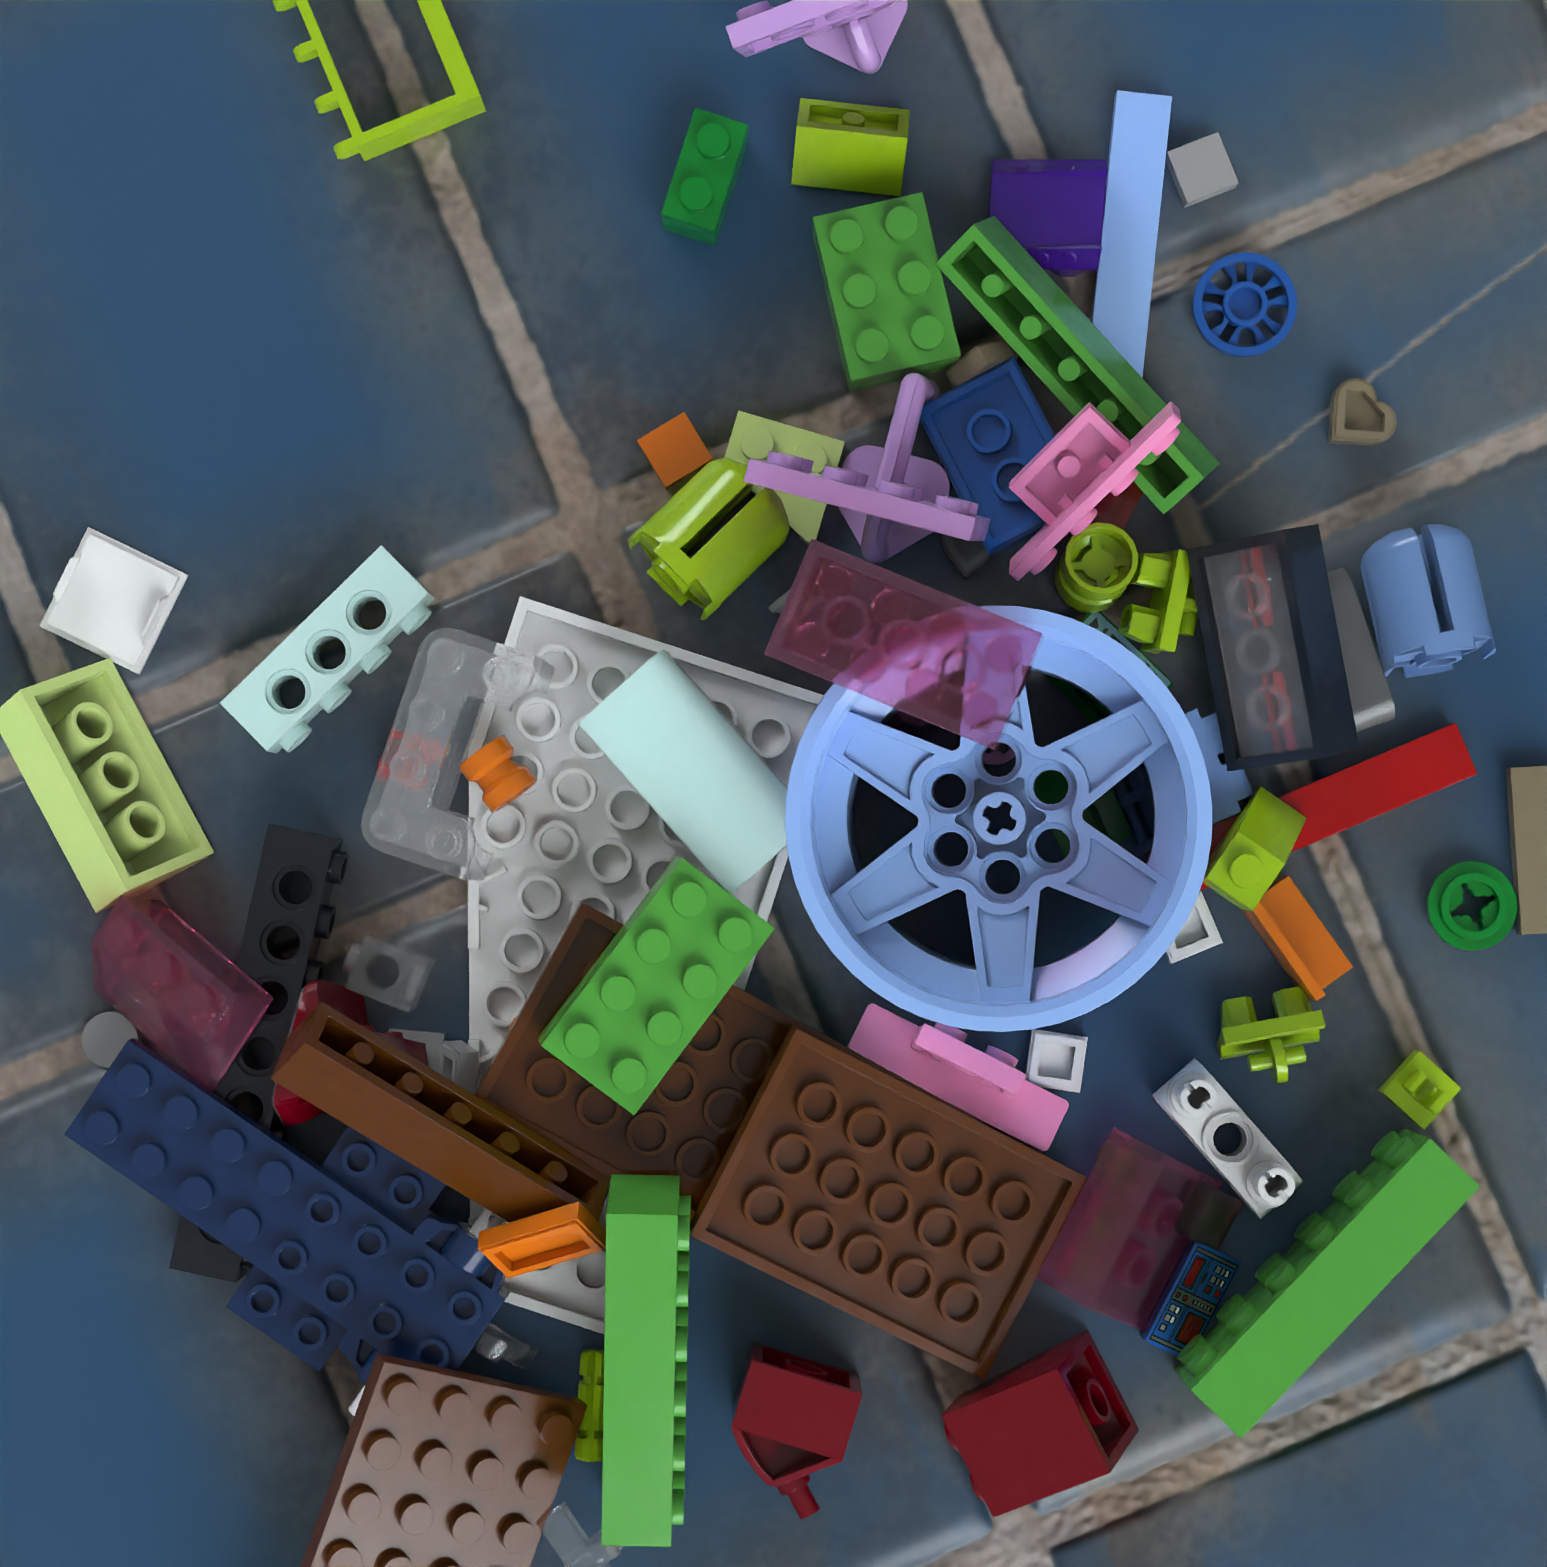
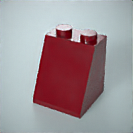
[941,1330,1139,1518]

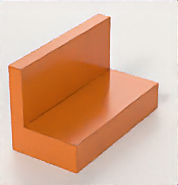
[1242,876,1353,1001]

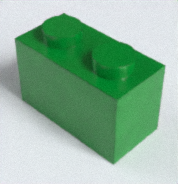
[661,108,749,246]

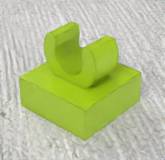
[1378,1049,1461,1130]

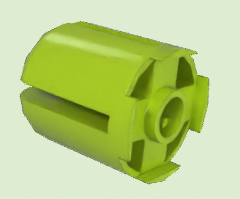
[627,458,790,620]

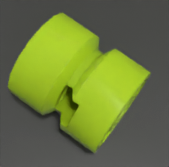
[1055,522,1138,613]

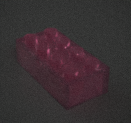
[764,539,1044,750]

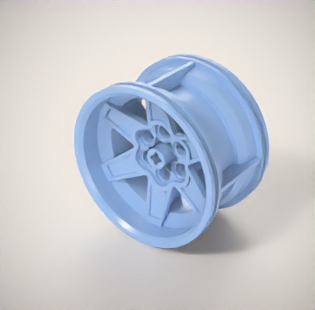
[785,606,1212,1032]

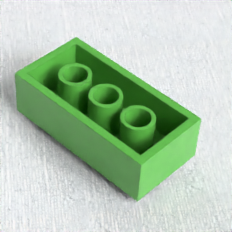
[537,856,775,1115]

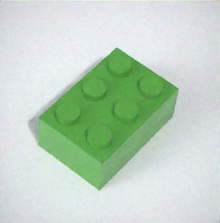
[812,192,961,393]

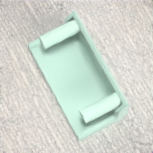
[578,650,788,894]

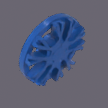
[1192,252,1297,358]

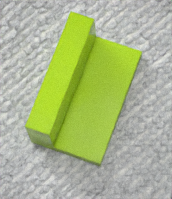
[791,98,910,196]

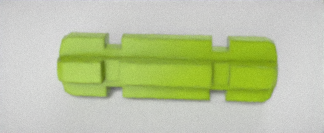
[574,1348,604,1462]

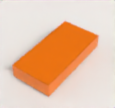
[477,1201,606,1278]

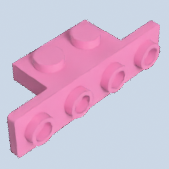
[1009,402,1181,581]
[847,1003,1069,1151]

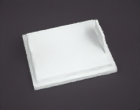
[40,527,189,675]

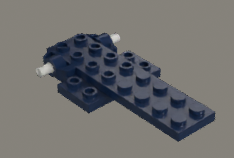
[64,1038,511,1416]

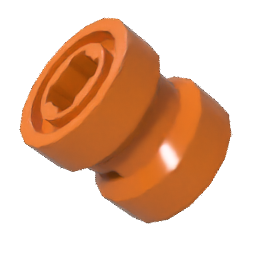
[459,735,538,813]

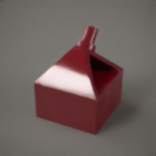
[731,1341,863,1519]

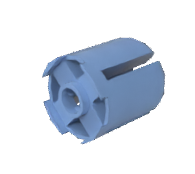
[1360,524,1496,678]

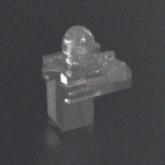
[538,1502,625,1567]

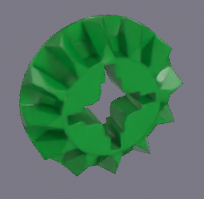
[1425,861,1517,951]

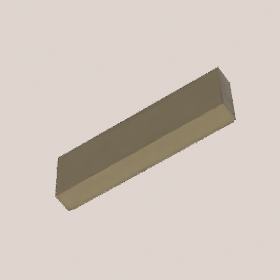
[1505,766,1547,935]

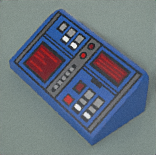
[1140,1236,1241,1356]

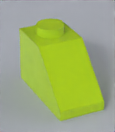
[1202,786,1307,911]

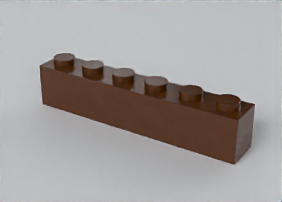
[271,1002,610,1222]

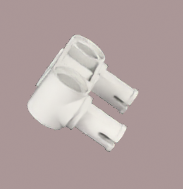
[1152,1058,1303,1219]

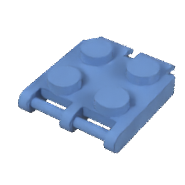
[1113,709,1254,856]

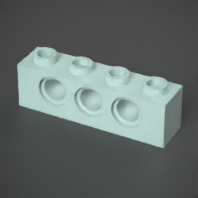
[220,545,435,754]

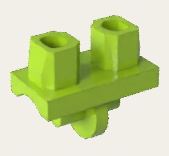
[1118,549,1199,654]
[1217,986,1326,1084]

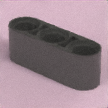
[1327,567,1395,732]

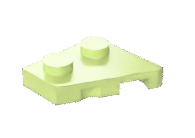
[724,410,845,546]

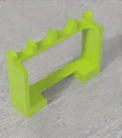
[272,0,486,161]

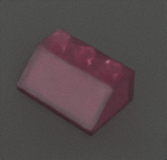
[91,895,274,1090]
[1036,1127,1222,1331]

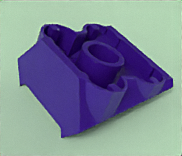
[987,159,1108,277]

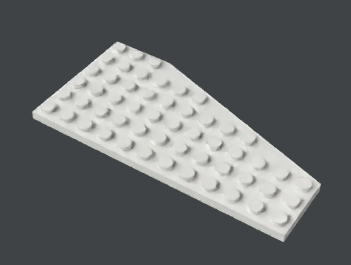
[467,596,824,1334]

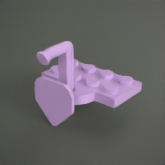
[725,0,908,74]
[744,373,991,563]

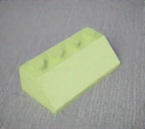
[0,658,214,913]

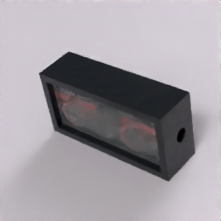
[1186,524,1359,772]

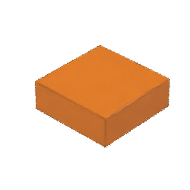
[637,412,713,490]

